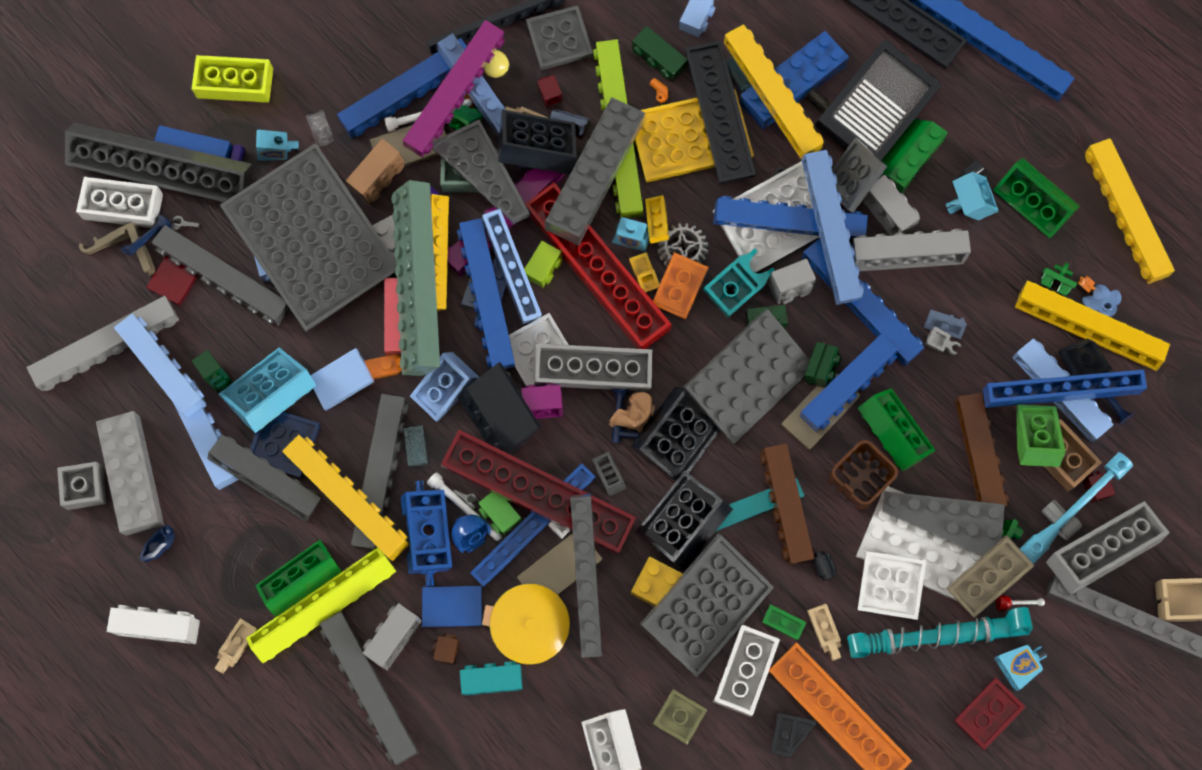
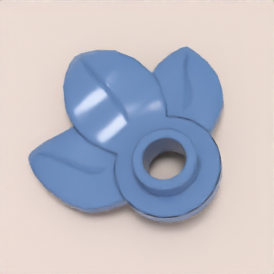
[1082,284,1121,317]

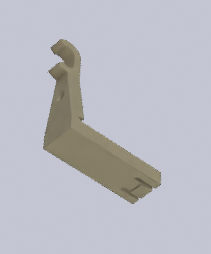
[79,222,156,277]

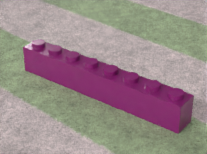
[403,20,505,157]
[447,168,565,277]

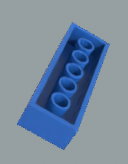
[739,31,849,130]

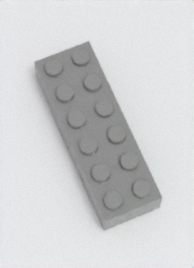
[850,229,971,271]
[534,344,652,392]
[96,411,164,536]
[1046,501,1169,595]

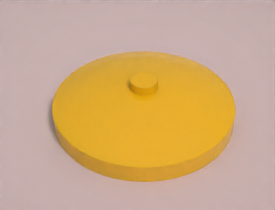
[490,584,570,664]

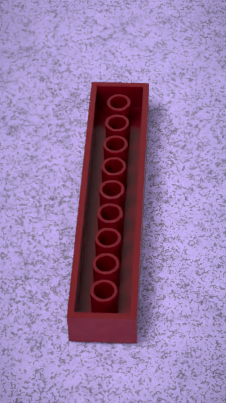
[441,430,636,554]

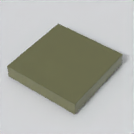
[653,689,707,745]

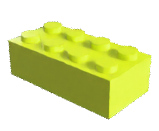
[192,55,273,103]

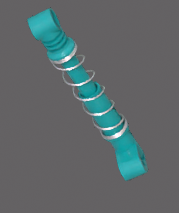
[847,607,1033,658]

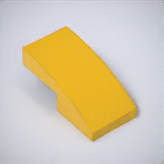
[629,252,660,292]

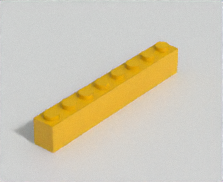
[724,24,824,159]
[1085,138,1175,284]
[1015,280,1170,371]
[282,435,409,561]

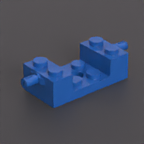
[401,481,452,586]

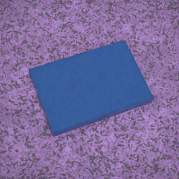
[422,586,482,628]

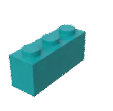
[460,661,523,696]

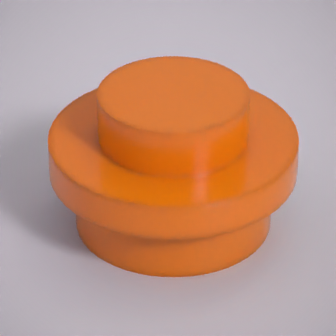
[1078,276,1096,293]

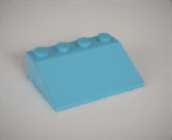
[219,347,316,433]

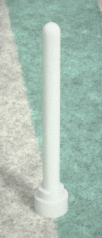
[384,99,472,132]
[426,472,502,541]

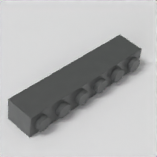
[207,435,321,522]

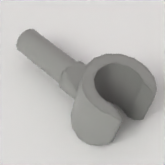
[171,216,199,230]
[453,490,480,509]

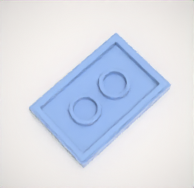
[310,348,375,411]

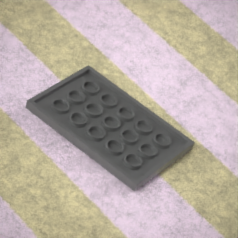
[684,309,810,444]
[640,534,774,677]

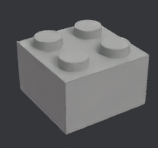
[768,259,816,304]
[57,462,106,510]

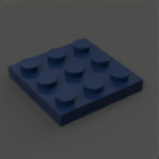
[250,412,321,479]

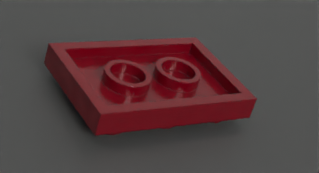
[953,678,1026,750]

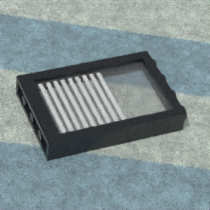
[814,39,941,160]

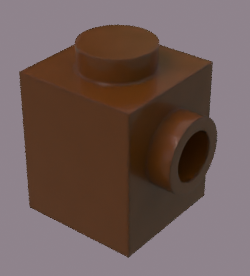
[432,633,460,665]

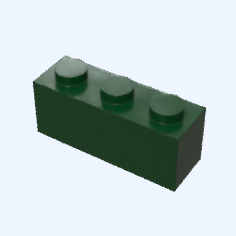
[632,26,688,82]
[191,350,233,393]

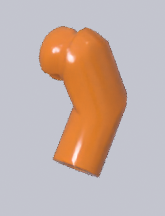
[649,78,668,103]

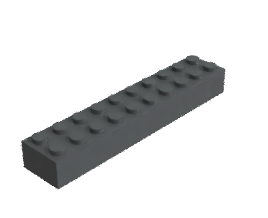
[65,123,252,202]

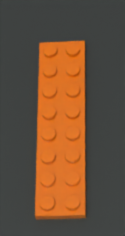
[768,642,912,770]

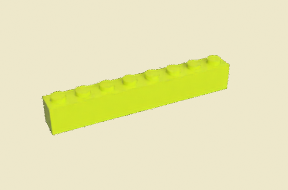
[246,547,396,664]

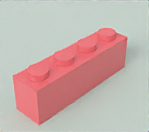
[384,278,401,356]

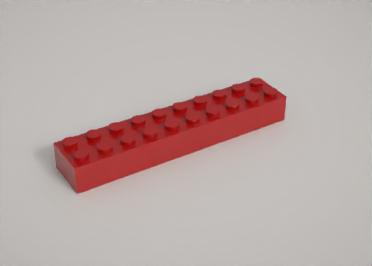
[525,182,671,349]

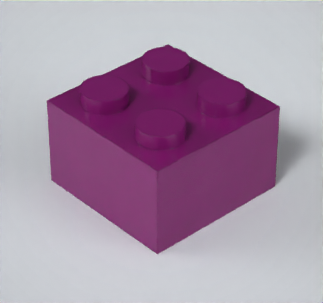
[521,383,563,419]

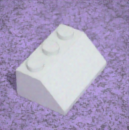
[582,709,642,770]

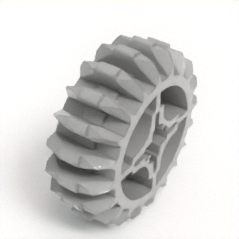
[658,223,708,266]

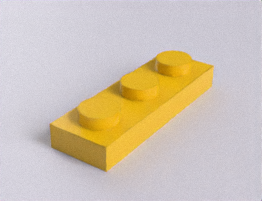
[645,195,669,243]

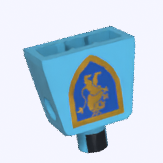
[256,130,299,161]
[612,218,649,252]
[994,645,1047,691]

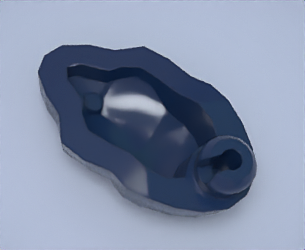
[140,525,175,563]

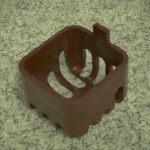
[828,440,898,510]

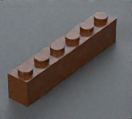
[955,393,1009,508]
[759,443,814,565]

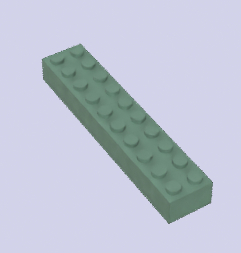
[391,180,440,376]

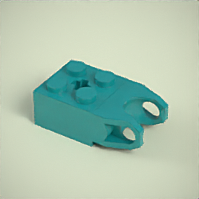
[703,248,775,318]

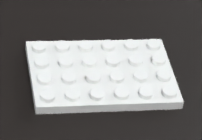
[713,161,820,273]
[856,486,981,601]

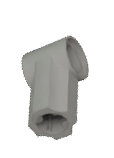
[1041,499,1082,540]

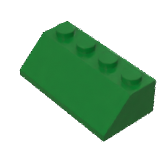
[878,119,948,193]
[993,158,1080,238]
[857,388,936,472]
[255,539,342,618]

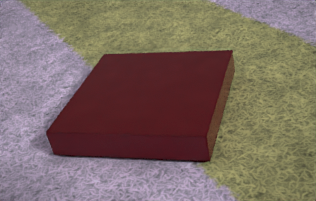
[146,256,198,306]

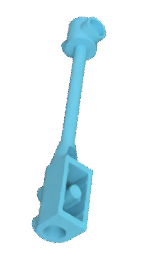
[1019,452,1133,564]

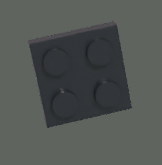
[1058,339,1112,376]

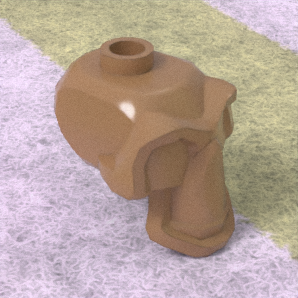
[609,391,655,432]

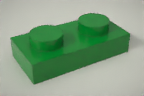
[762,605,807,641]

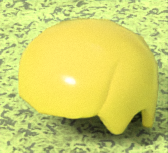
[483,50,509,78]

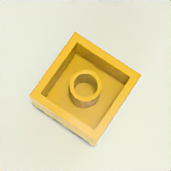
[631,557,683,607]

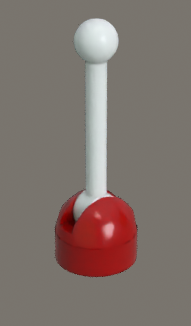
[996,595,1045,611]

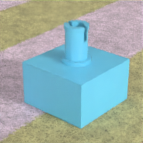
[946,172,999,220]

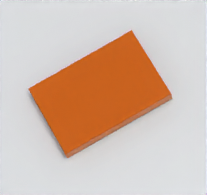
[653,252,709,319]

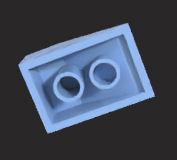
[410,352,479,422]

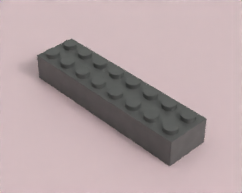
[545,97,645,246]

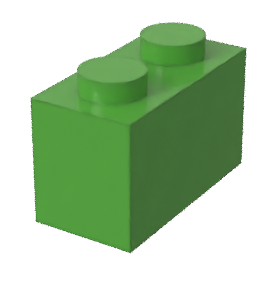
[478,492,522,536]

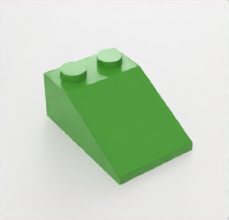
[1016,405,1066,467]

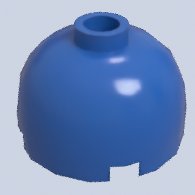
[451,514,491,553]

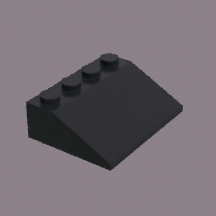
[498,109,577,174]
[458,362,541,455]
[631,387,720,482]
[636,471,733,570]

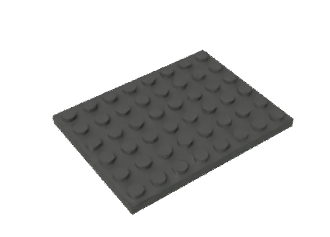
[220,143,397,332]

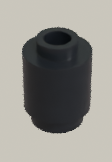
[811,551,837,582]

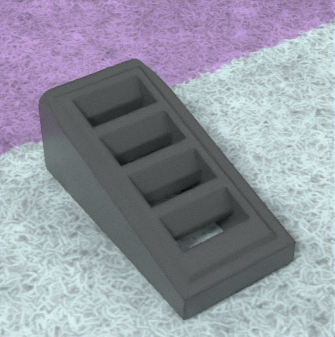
[592,451,626,496]

